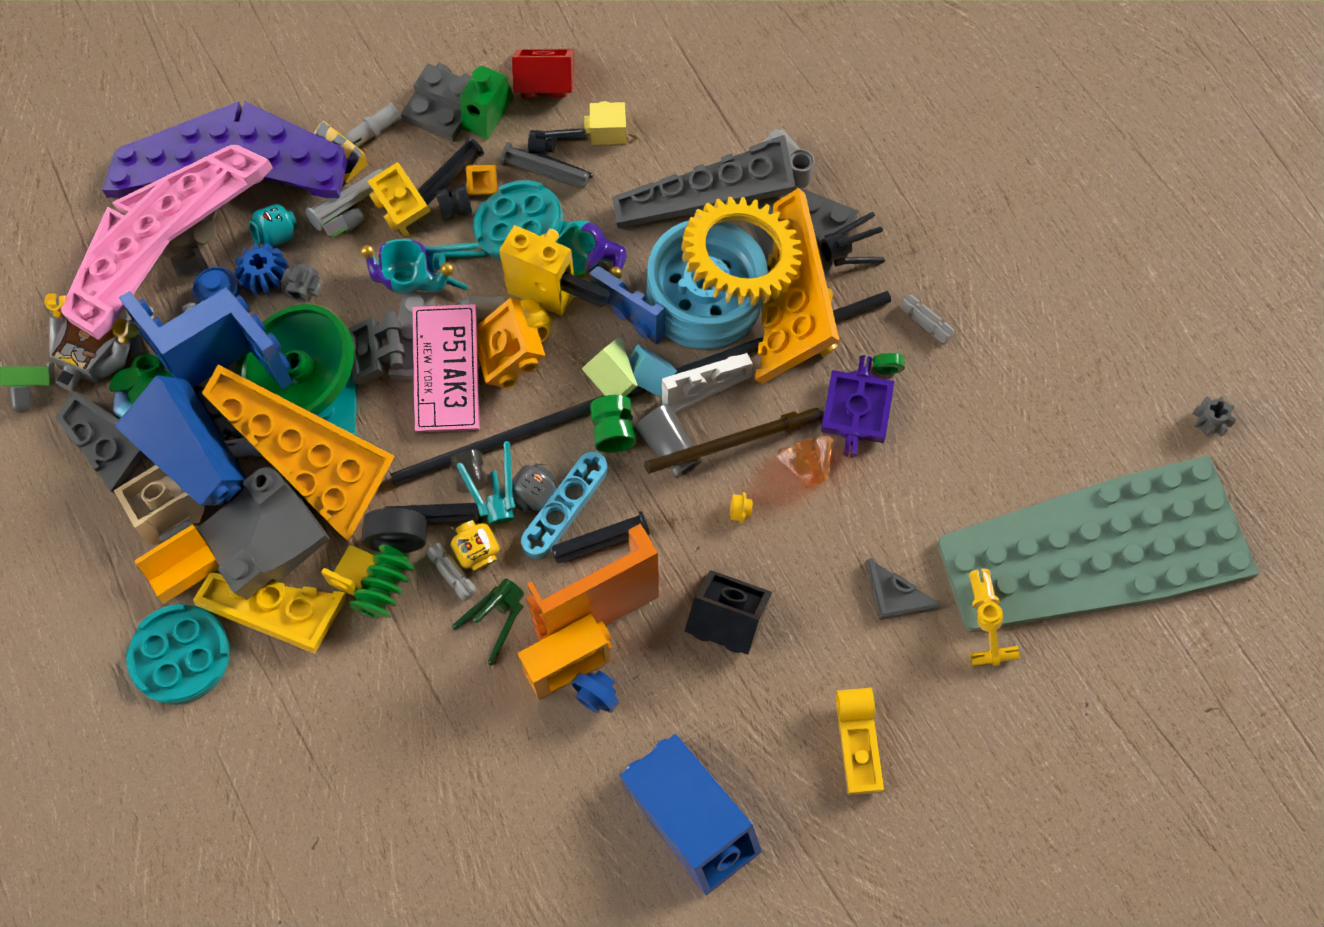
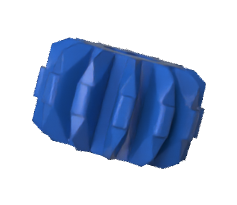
[235,243,289,296]

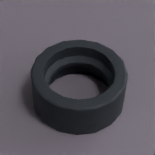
[362,508,427,553]

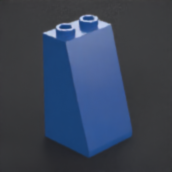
[115,376,247,506]
[620,733,762,896]

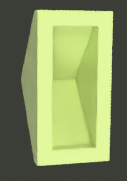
[582,338,638,396]

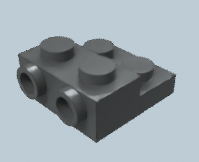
[401,63,472,142]

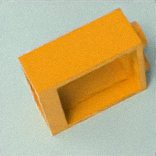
[517,614,612,700]

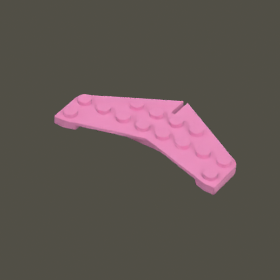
[61,145,273,340]

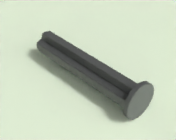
[500,142,589,188]

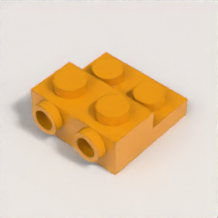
[477,297,545,389]

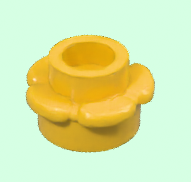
[730,492,753,524]

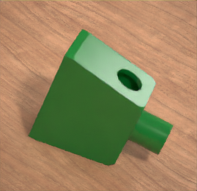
[460,66,514,140]

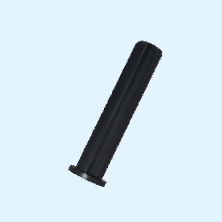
[417,137,484,205]
[384,503,482,524]
[552,511,650,564]

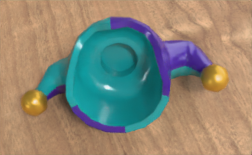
[556,220,627,279]
[361,239,454,294]

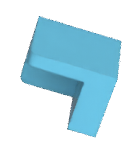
[628,344,677,396]

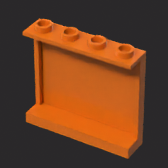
[525,524,659,641]

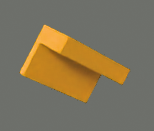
[134,524,219,604]

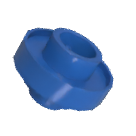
[192,267,240,304]
[571,671,619,713]

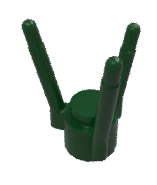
[452,578,524,666]

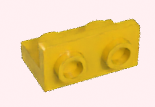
[368,162,430,238]

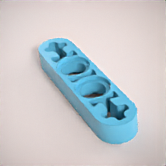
[521,452,607,560]

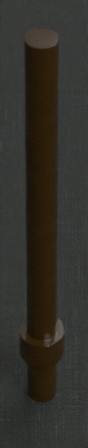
[644,407,821,474]

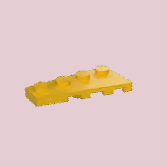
[193,572,347,654]

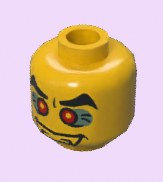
[450,520,500,572]

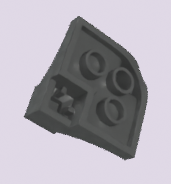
[198,467,330,600]

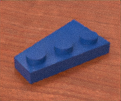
[589,266,665,345]

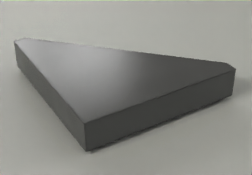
[866,558,941,620]

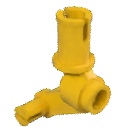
[969,569,1020,667]

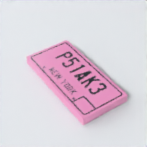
[412,304,480,433]

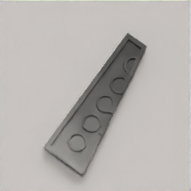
[612,135,796,229]

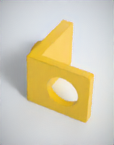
[321,545,375,597]

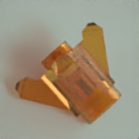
[777,435,833,488]

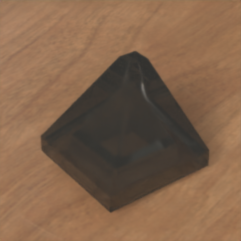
[170,246,209,275]

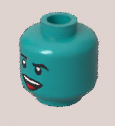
[248,204,297,247]

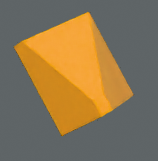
[466,165,497,196]

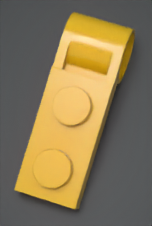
[836,687,884,796]

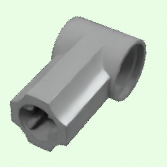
[763,129,815,188]

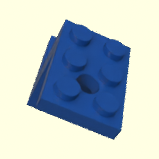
[118,287,293,390]

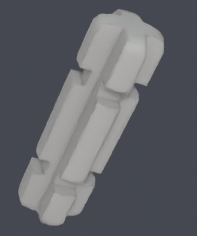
[900,294,954,343]
[426,543,476,601]

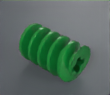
[349,544,415,619]

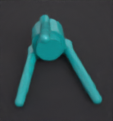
[424,243,486,290]
[457,441,515,525]

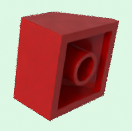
[512,49,574,98]

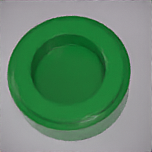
[873,353,905,374]

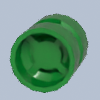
[590,395,637,453]

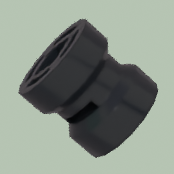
[435,184,472,221]

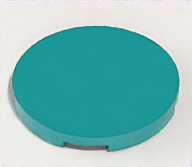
[473,180,563,261]
[126,604,231,705]

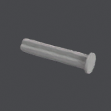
[306,169,383,230]

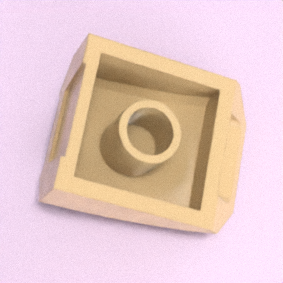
[114,465,205,545]

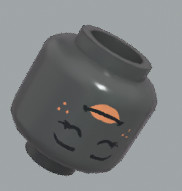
[512,463,556,513]

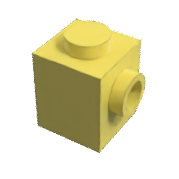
[584,101,627,145]

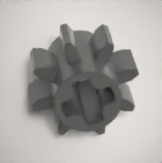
[281,263,322,302]
[1192,396,1237,437]

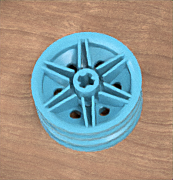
[646,221,768,350]

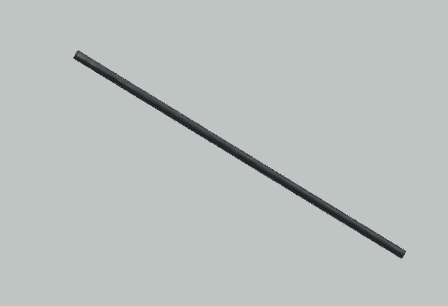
[390,291,891,486]

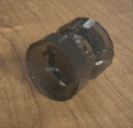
[451,450,488,493]

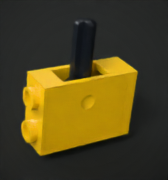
[499,225,610,317]

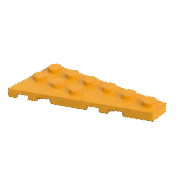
[755,188,840,384]
[202,365,395,543]

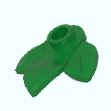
[109,354,173,404]

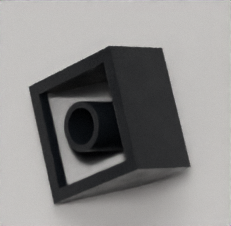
[684,570,772,655]

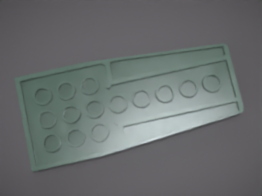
[937,455,1259,632]

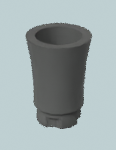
[634,404,702,478]

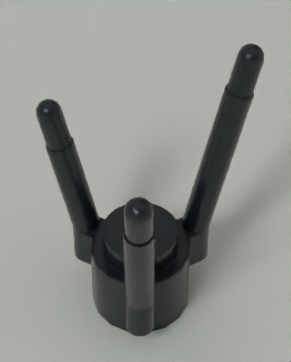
[528,128,593,178]
[821,212,885,267]

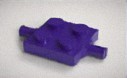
[821,355,895,458]

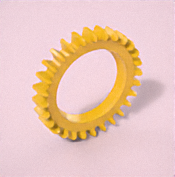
[681,197,802,306]

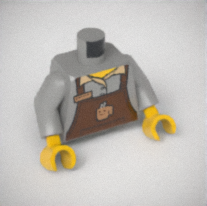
[44,293,138,391]

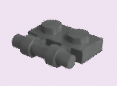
[348,311,405,386]

